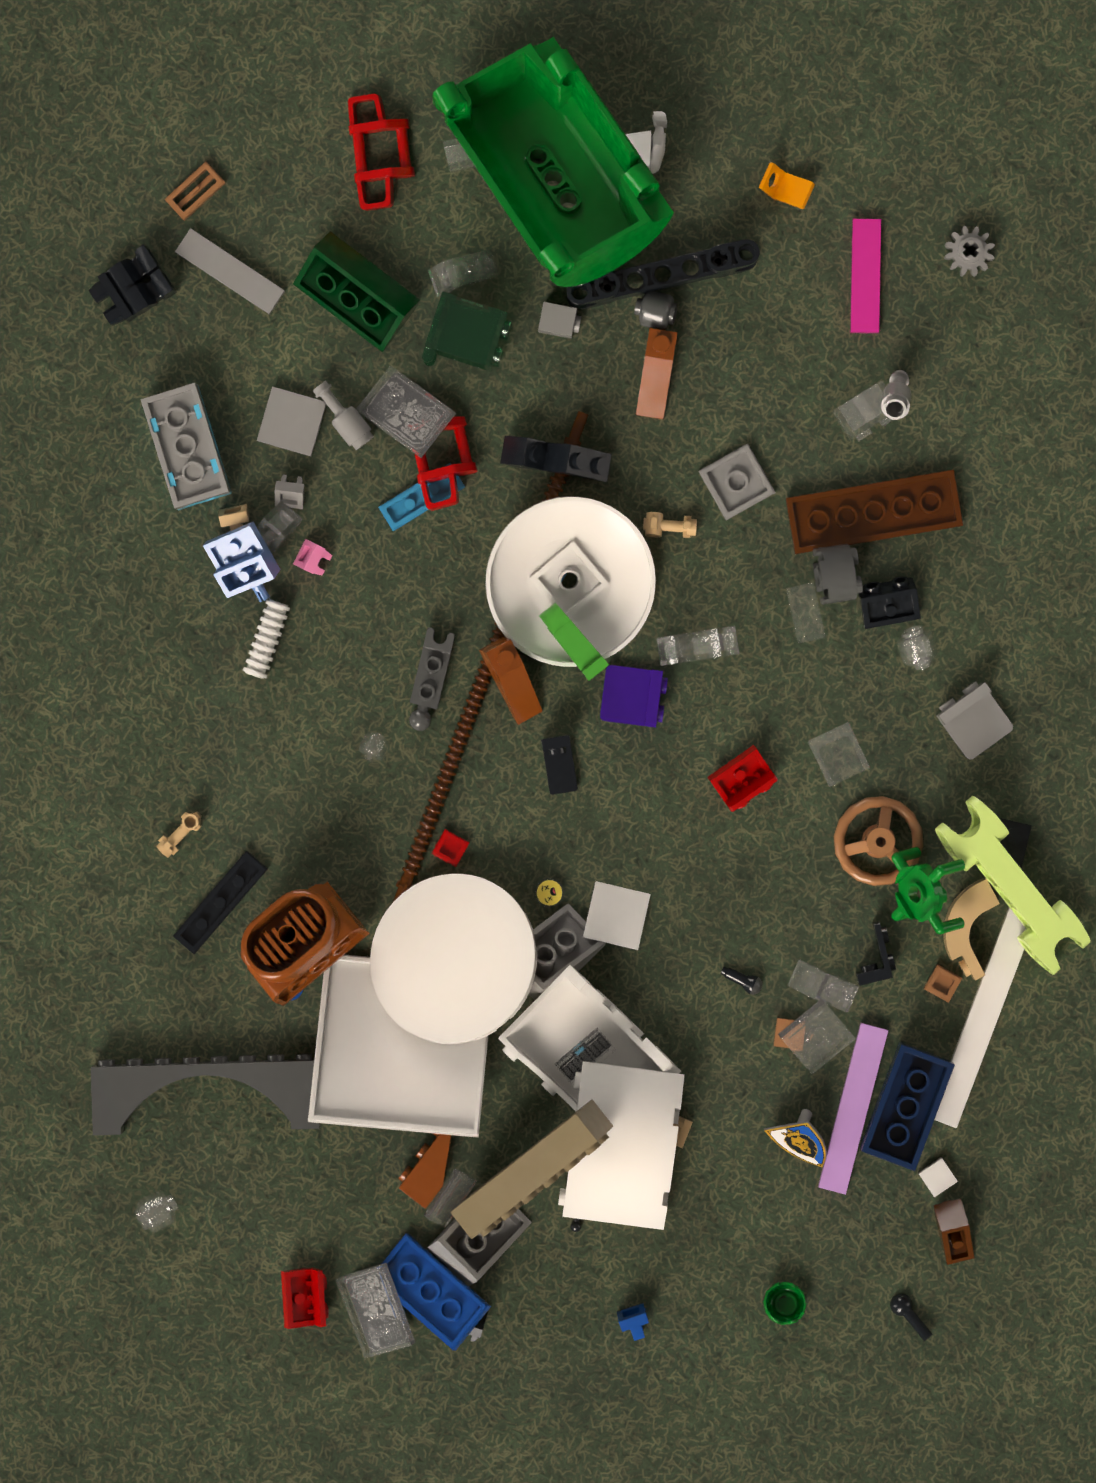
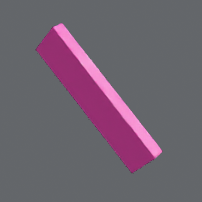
[850,219,881,333]

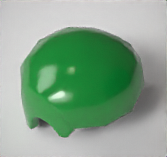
[763,1282,807,1325]

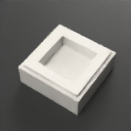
[918,1157,958,1197]

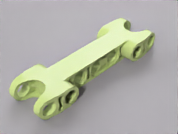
[935,796,1090,975]

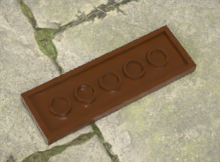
[785,470,963,554]

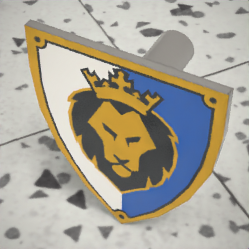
[764,1109,827,1167]

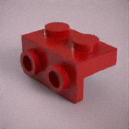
[707,745,778,812]
[281,1267,329,1329]

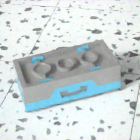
[141,383,232,510]

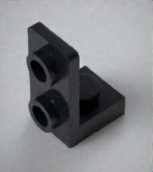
[541,735,578,795]
[855,921,896,986]

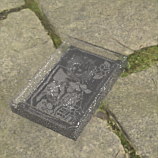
[356,365,456,458]
[335,1263,416,1359]

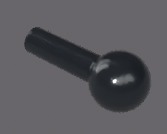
[890,1293,933,1341]

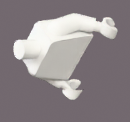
[626,111,667,174]

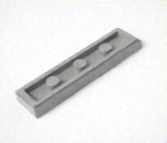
[175,228,285,315]

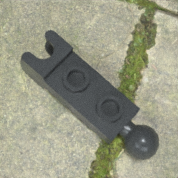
[409,627,456,731]

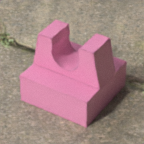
[293,539,332,576]

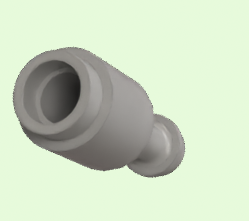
[881,370,911,420]
[313,380,374,451]

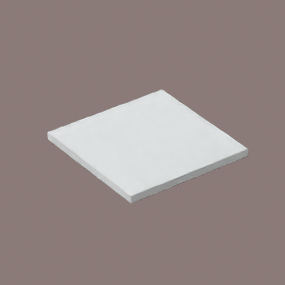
[308,955,488,1138]

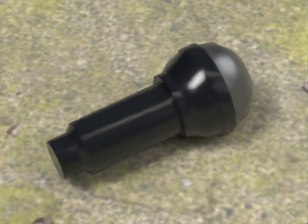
[720,967,762,995]

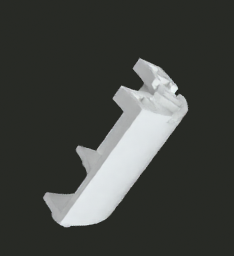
[498,965,681,1111]
[558,1061,684,1230]

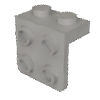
[936,681,1013,759]

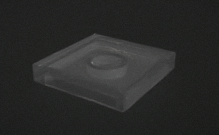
[778,999,856,1074]

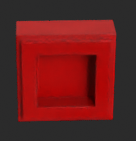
[431,829,470,867]

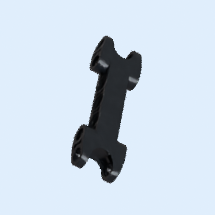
[567,239,760,310]

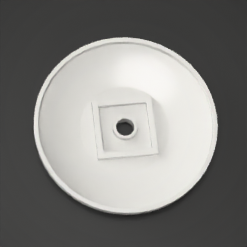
[485,496,656,667]

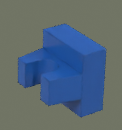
[617,1303,649,1341]

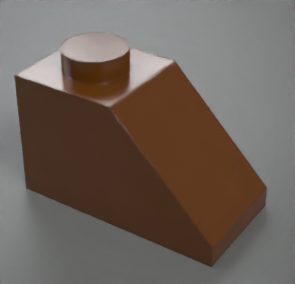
[933,1198,974,1265]

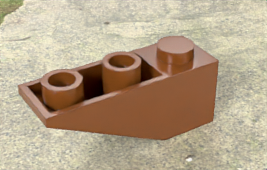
[398,1133,452,1209]

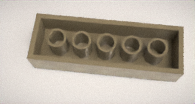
[450,1099,613,1239]

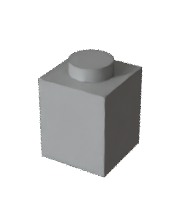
[538,302,582,339]

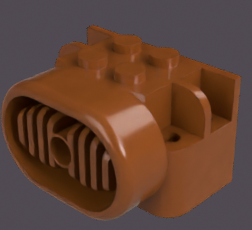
[241,882,370,1006]

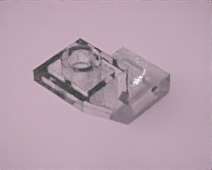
[788,960,859,1012]

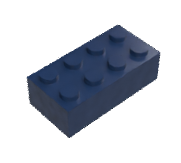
[859,1042,955,1171]

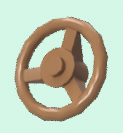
[834,796,924,886]

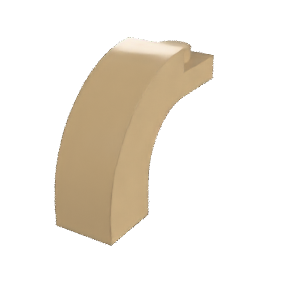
[943,878,1000,981]

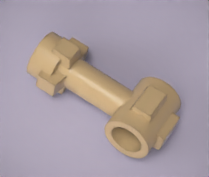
[643,512,697,538]
[156,812,202,858]

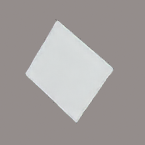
[583,881,651,950]

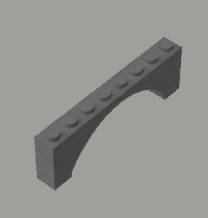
[91,1053,321,1135]

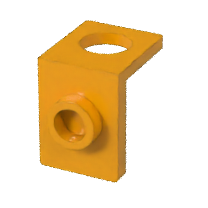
[759,162,815,209]

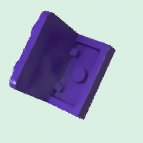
[600,665,668,728]

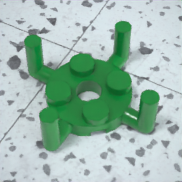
[891,847,965,935]

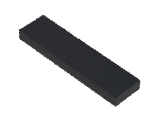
[173,851,268,954]

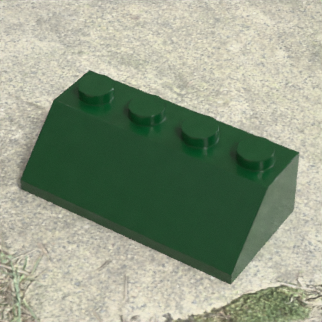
[293,231,420,352]

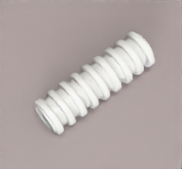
[243,599,290,679]

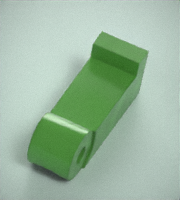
[539,602,609,681]

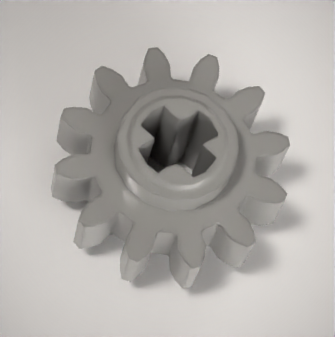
[944,226,995,277]

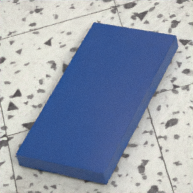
[378,1233,491,1351]

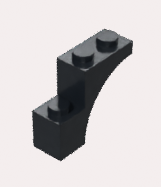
[500,436,612,482]

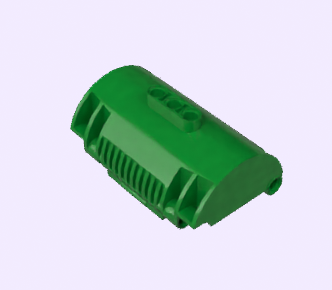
[432,37,674,287]

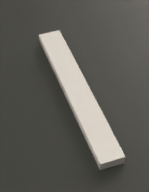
[934,907,1026,1128]

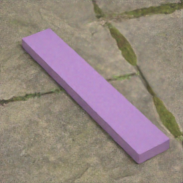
[818,1023,888,1195]

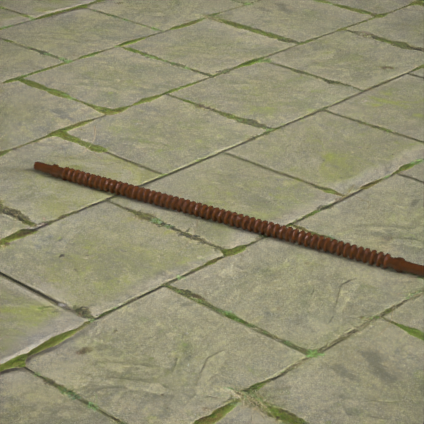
[392,411,589,903]

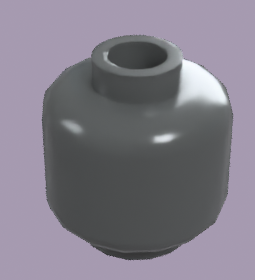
[634,291,678,330]

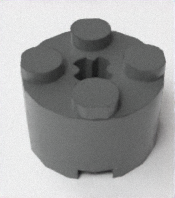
[812,544,863,605]

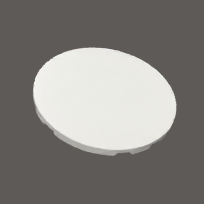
[370,874,537,1044]

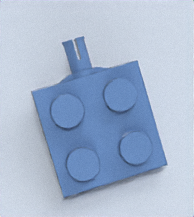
[203,522,281,602]

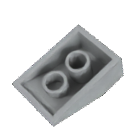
[529,904,606,1000]
[428,1209,532,1286]

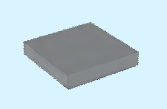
[257,386,327,457]
[698,443,775,520]

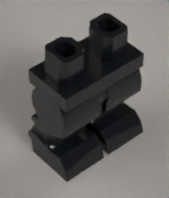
[89,244,177,326]

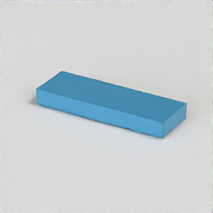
[378,463,465,532]

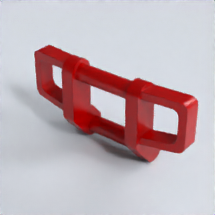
[348,94,415,211]
[409,395,478,511]

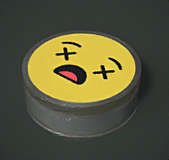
[535,878,564,907]

